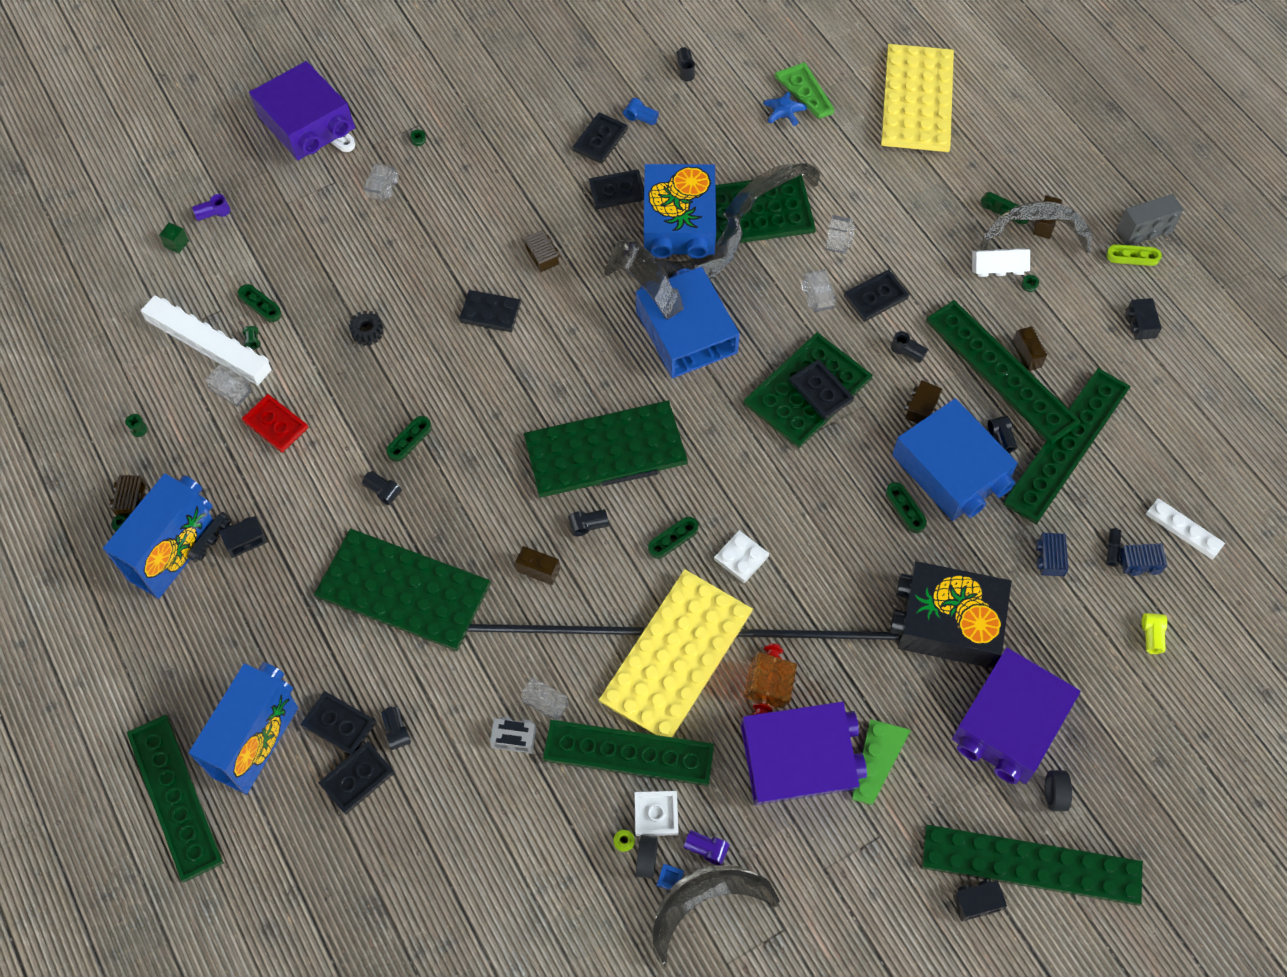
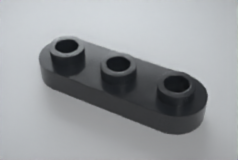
[187,512,231,562]

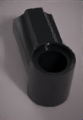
[676,47,695,81]
[891,331,929,363]
[988,416,1018,453]
[362,471,402,505]
[568,509,609,537]
[381,706,411,751]

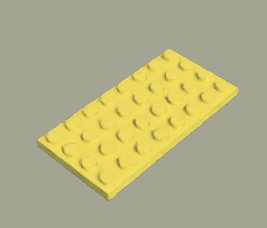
[881,44,954,152]
[599,569,753,737]

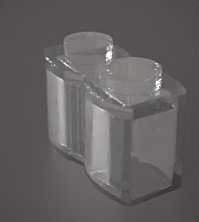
[364,163,398,202]

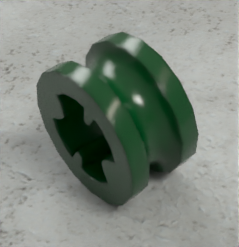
[410,129,426,146]
[1021,275,1039,292]

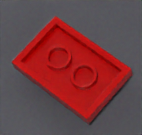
[241,394,309,453]

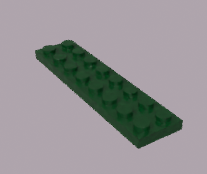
[126,714,224,883]
[543,719,714,786]

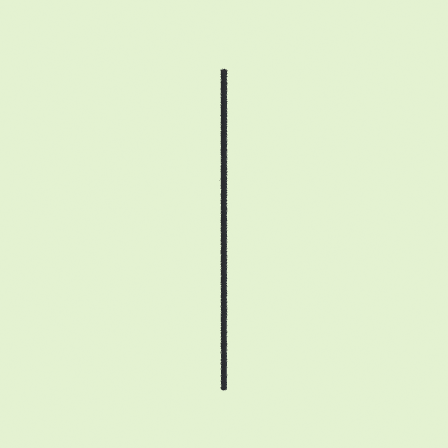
[467,624,899,640]

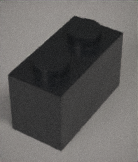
[1126,298,1162,340]
[219,515,268,558]
[953,879,1007,922]

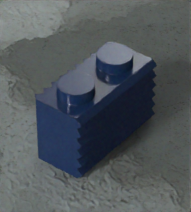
[1036,532,1068,576]
[1119,543,1167,576]

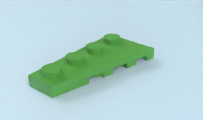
[775,62,834,119]
[852,719,911,805]

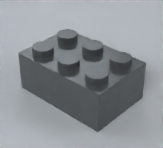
[1116,194,1184,245]

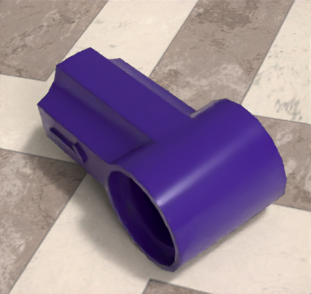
[192,194,230,221]
[684,830,730,866]

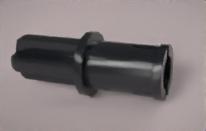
[1106,528,1122,567]

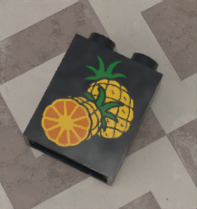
[890,561,1012,669]

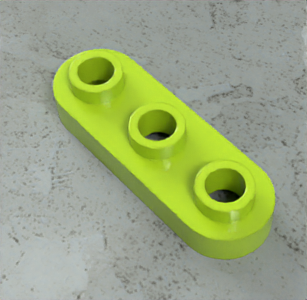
[1106,245,1162,266]

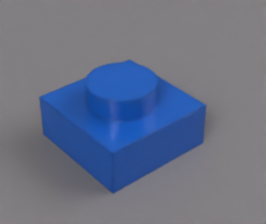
[657,864,684,893]

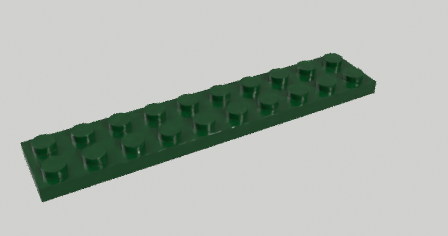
[926,300,1081,445]
[1003,368,1131,525]
[921,825,1143,906]

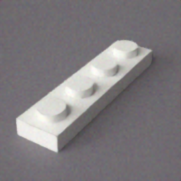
[1146,498,1225,560]

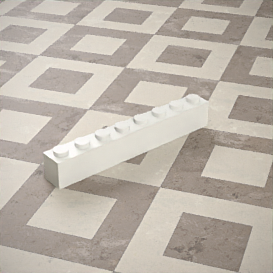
[141,295,271,386]

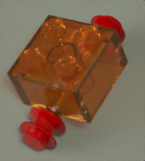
[744,643,797,715]

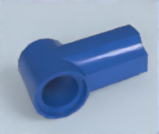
[623,98,659,125]

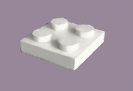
[714,530,769,583]
[635,791,678,836]

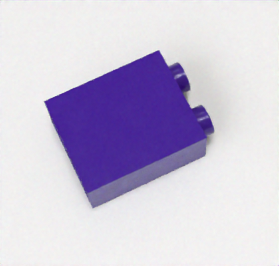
[249,61,355,161]
[952,647,1081,785]
[740,701,867,805]

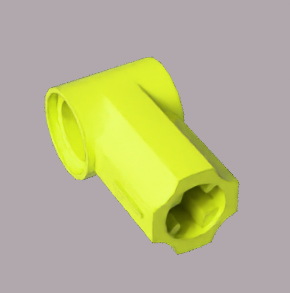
[1142,613,1167,654]

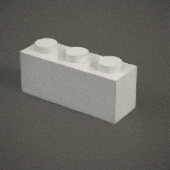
[972,248,1030,277]

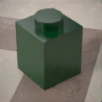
[159,222,189,254]

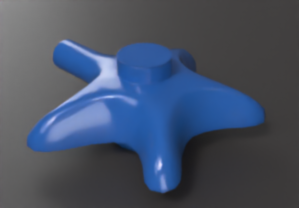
[763,92,807,126]

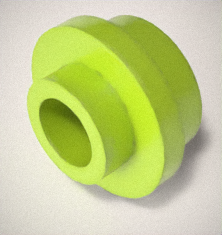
[613,830,635,852]

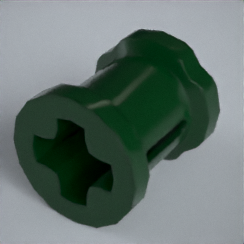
[242,326,261,350]
[125,414,148,437]

